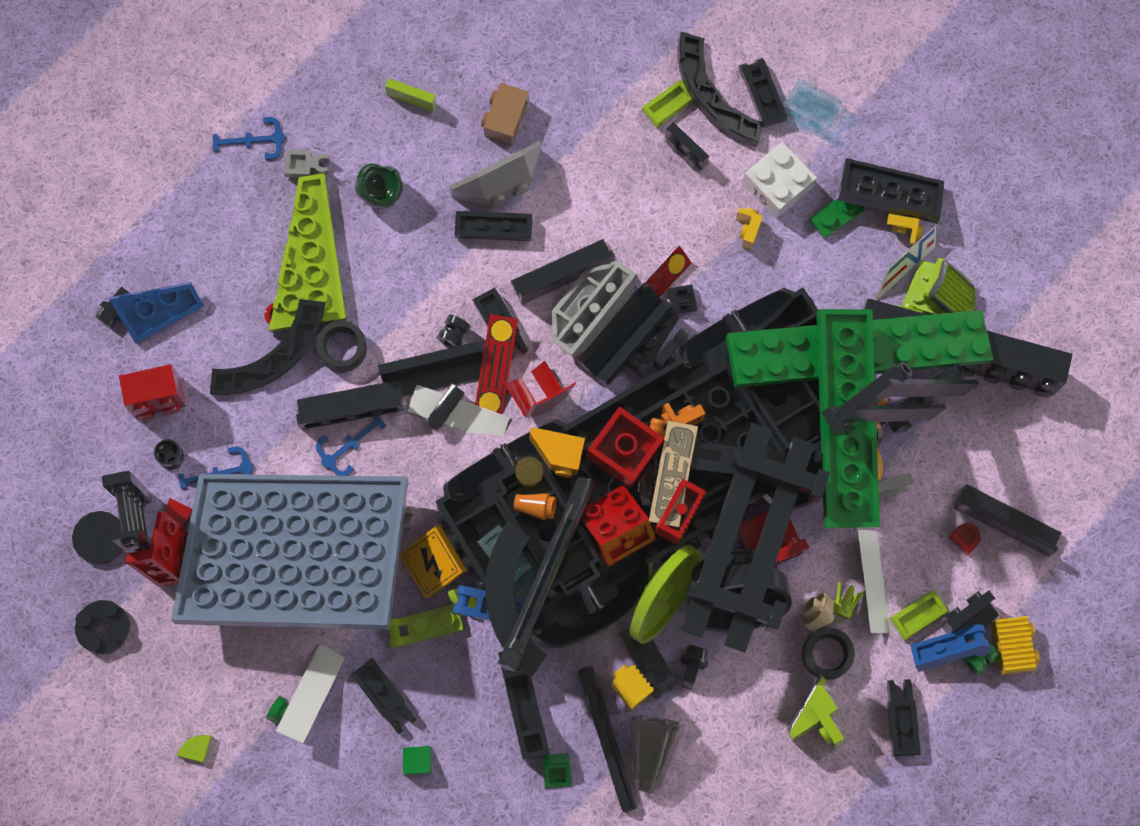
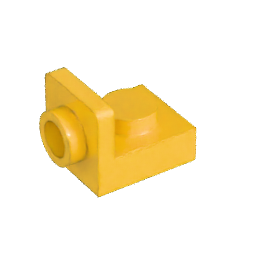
[736,208,763,251]
[887,214,924,246]

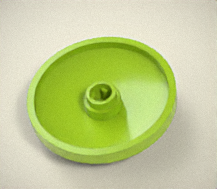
[630,545,702,644]

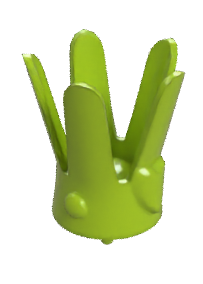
[833,581,865,624]

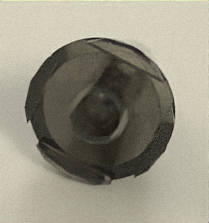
[630,714,685,793]

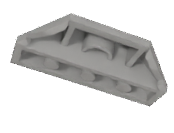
[449,141,542,208]
[552,261,638,357]

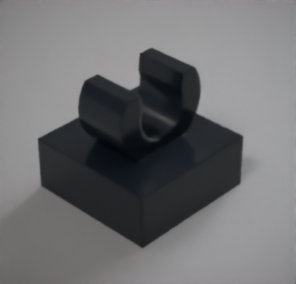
[667,284,698,315]

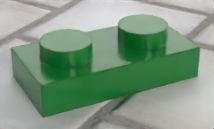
[809,198,865,239]

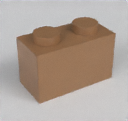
[481,82,529,145]

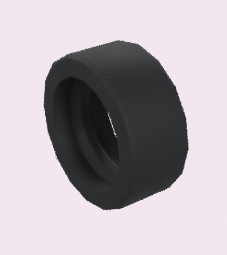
[316,320,367,373]
[801,627,855,680]

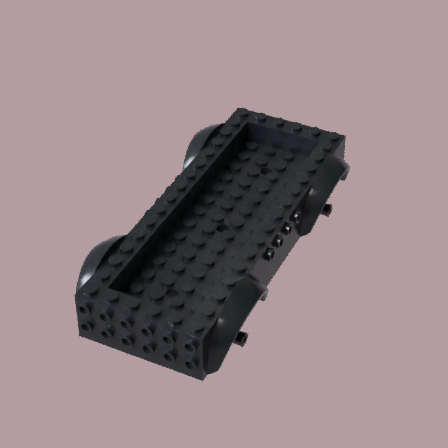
[435,287,889,648]

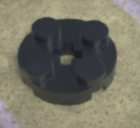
[75,600,131,655]

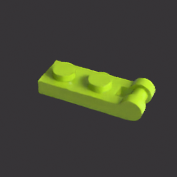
[386,604,463,649]

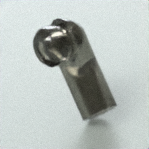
[637,466,659,507]

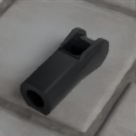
[428,384,465,429]

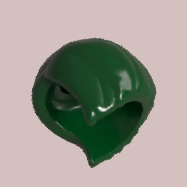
[355,163,404,209]

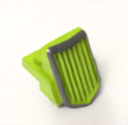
[902,258,976,315]
[787,674,845,749]

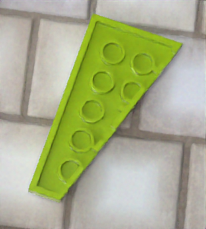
[268,173,347,333]

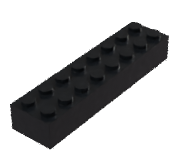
[862,298,1073,397]

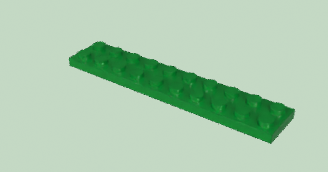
[726,310,993,388]

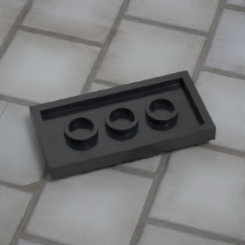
[838,158,944,224]

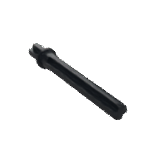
[578,666,637,813]

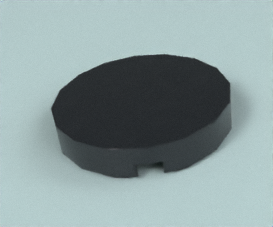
[72,511,123,564]

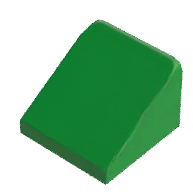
[403,746,432,775]
[542,753,572,788]

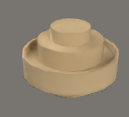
[801,593,834,631]

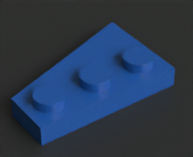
[108,282,204,344]

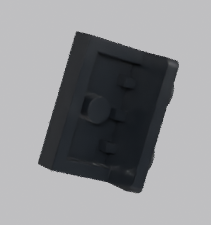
[941,590,999,634]

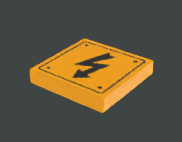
[399,525,467,599]

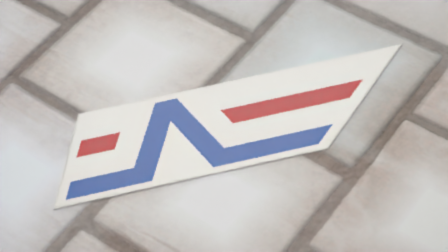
[875,225,937,300]

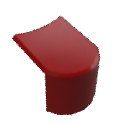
[503,361,576,418]

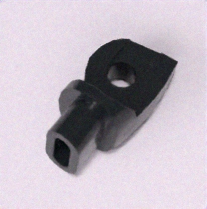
[95,286,130,328]
[680,645,708,690]

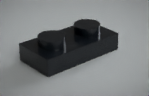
[665,122,710,171]

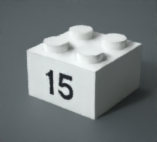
[742,142,817,219]

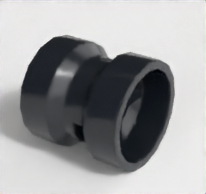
[436,314,471,348]
[154,439,184,470]

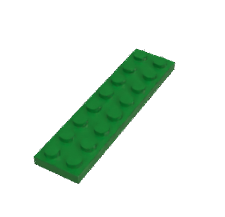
[817,309,880,528]

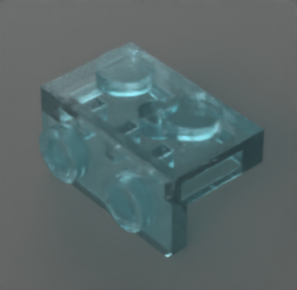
[783,78,844,130]

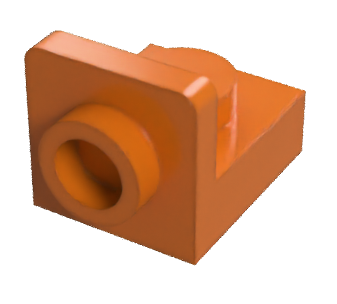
[661,403,705,428]

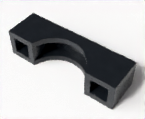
[498,651,550,762]

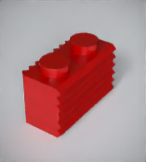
[654,479,706,544]

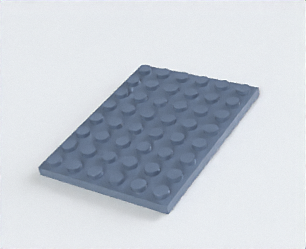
[171,474,409,630]

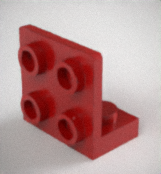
[581,486,656,566]
[125,511,188,586]
[738,511,810,565]

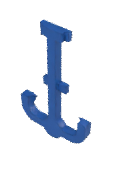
[212,117,285,160]
[316,416,387,476]
[178,446,254,489]

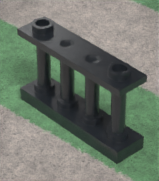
[101,470,152,553]

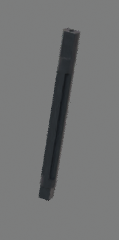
[498,477,596,672]

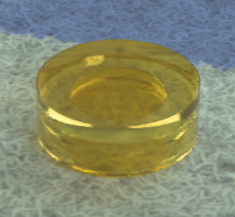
[516,457,543,486]

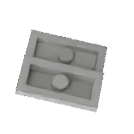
[878,473,913,499]

